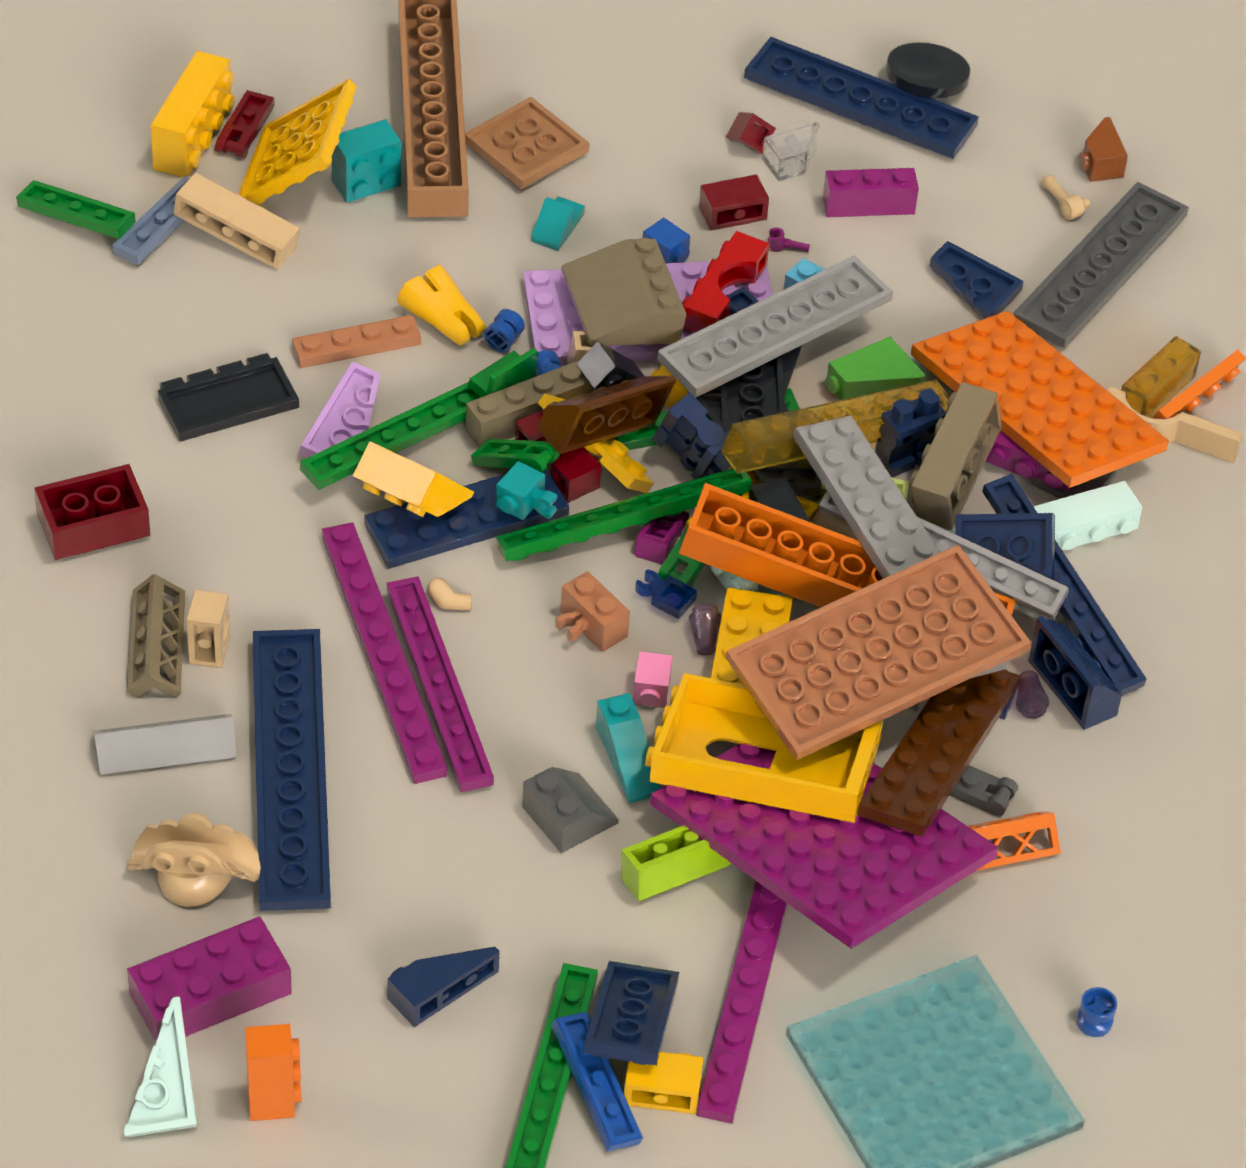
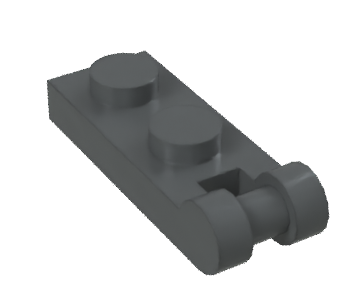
[950,765,1018,816]

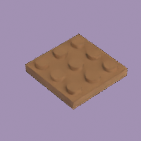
[465,97,589,190]

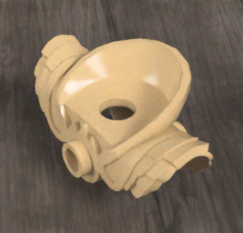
[127,813,261,907]

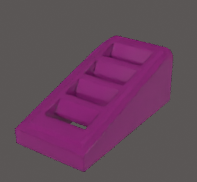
[635,511,689,564]

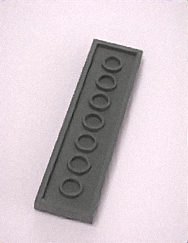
[1013,182,1189,348]

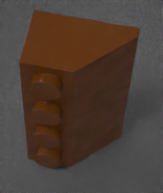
[537,376,676,455]

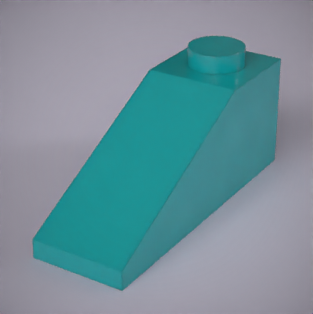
[596,693,661,803]

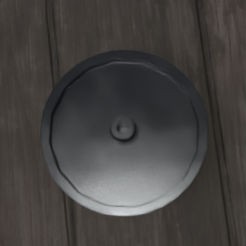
[886,42,970,98]

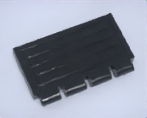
[158,353,299,442]

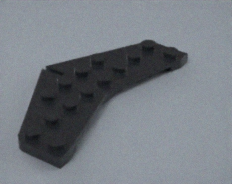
[696,345,822,497]

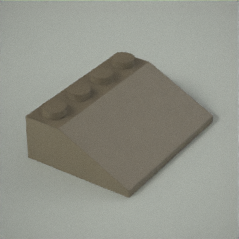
[561,238,686,346]

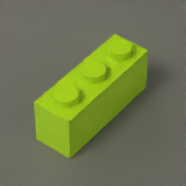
[621,825,731,901]

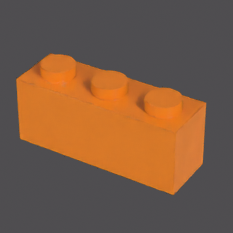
[245,1024,302,1121]

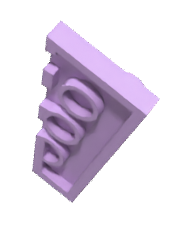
[299,361,381,479]

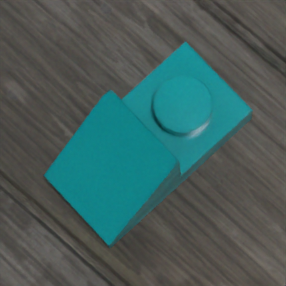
[531,196,585,251]

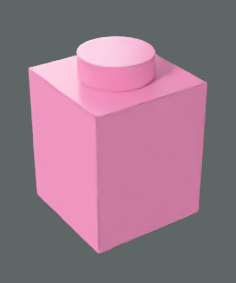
[633,651,673,708]

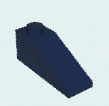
[387,946,500,1027]

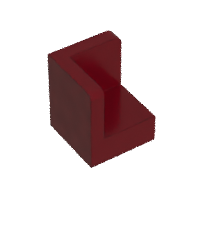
[726,112,776,154]

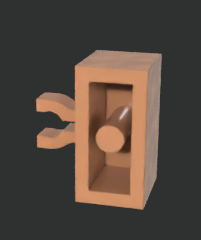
[555,571,630,652]

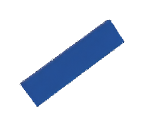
[551,1011,643,1152]

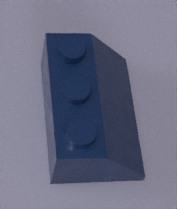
[1028,616,1122,730]

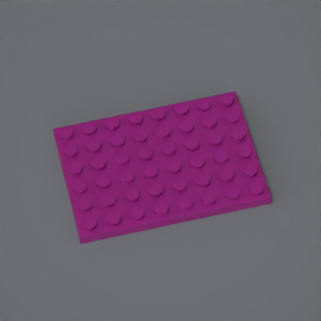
[650,744,998,949]

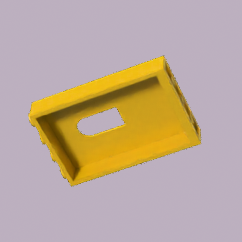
[645,673,883,823]

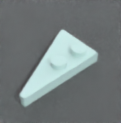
[124,997,198,1138]

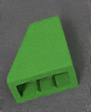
[825,336,926,404]

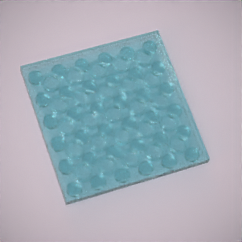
[786,955,1085,1168]

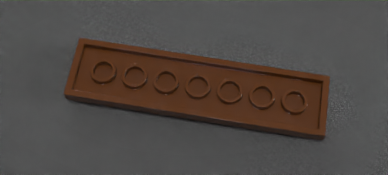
[858,669,1021,837]

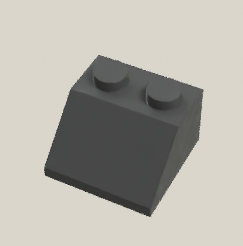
[522,767,619,853]

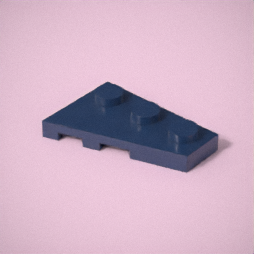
[930,241,1024,318]
[955,513,1055,580]

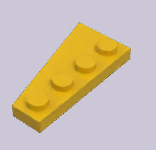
[538,393,654,493]

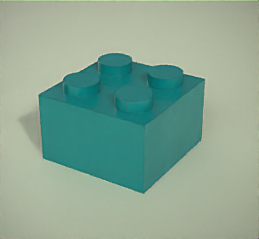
[331,119,401,203]

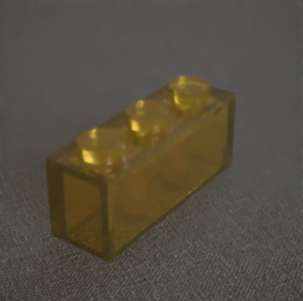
[1121,336,1201,418]

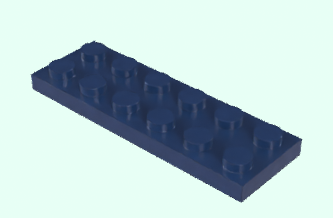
[364,468,569,569]

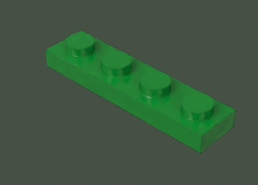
[16,180,136,239]

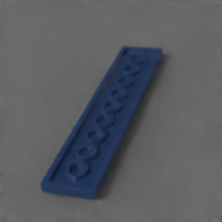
[253,629,331,911]

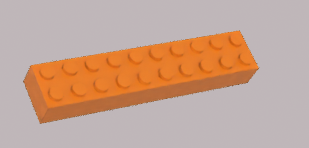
[678,483,1016,616]

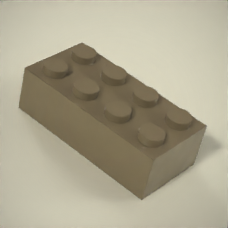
[909,382,1002,530]

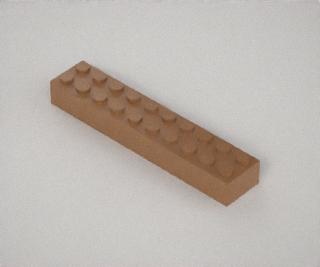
[398,0,469,217]

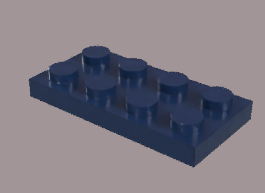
[584,961,680,1065]

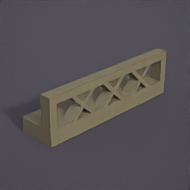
[127,574,185,698]

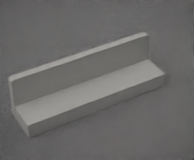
[94,713,237,775]

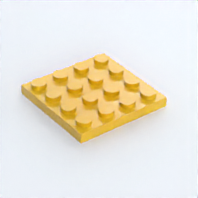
[238,78,357,206]

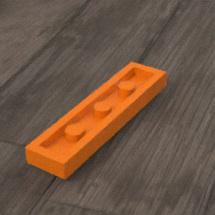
[1152,349,1246,419]

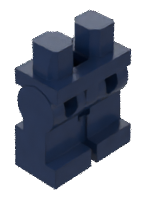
[875,388,947,478]
[652,392,741,479]

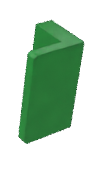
[468,348,539,397]

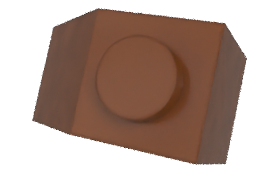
[1079,117,1128,182]

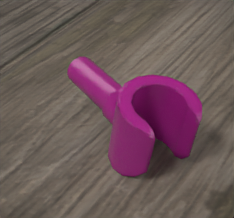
[768,227,810,252]

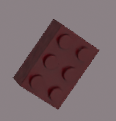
[34,464,150,560]

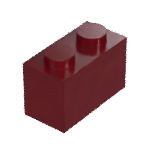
[699,174,769,231]

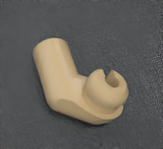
[427,577,471,610]

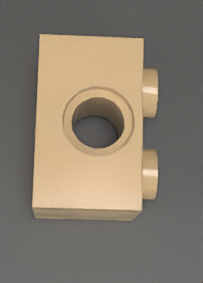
[186,589,231,668]

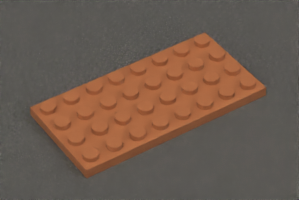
[726,545,1032,761]

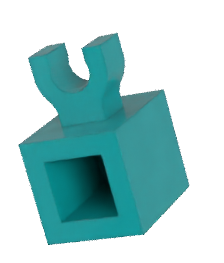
[496,461,557,520]

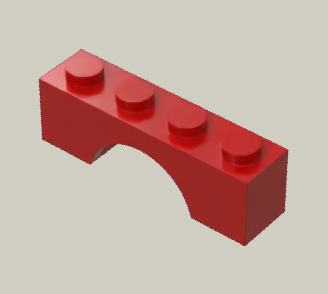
[682,231,770,333]

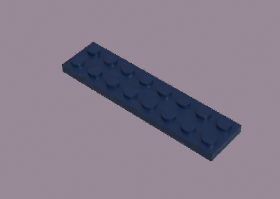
[744,37,979,159]

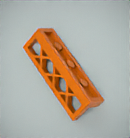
[968,811,1061,871]

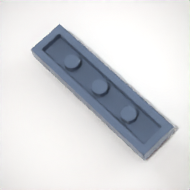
[112,176,190,265]

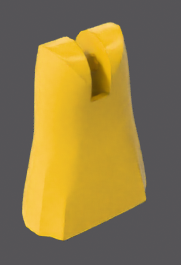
[397,265,486,346]

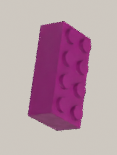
[127,916,292,1042]

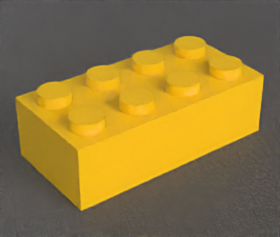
[151,51,235,178]
[711,587,793,685]

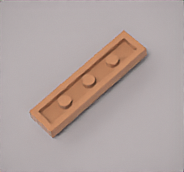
[292,315,421,368]

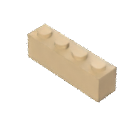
[173,172,300,270]

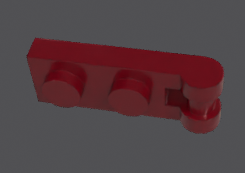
[215,90,275,159]

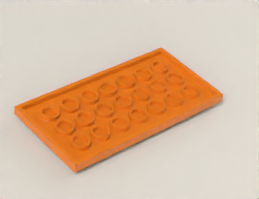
[911,311,1169,488]

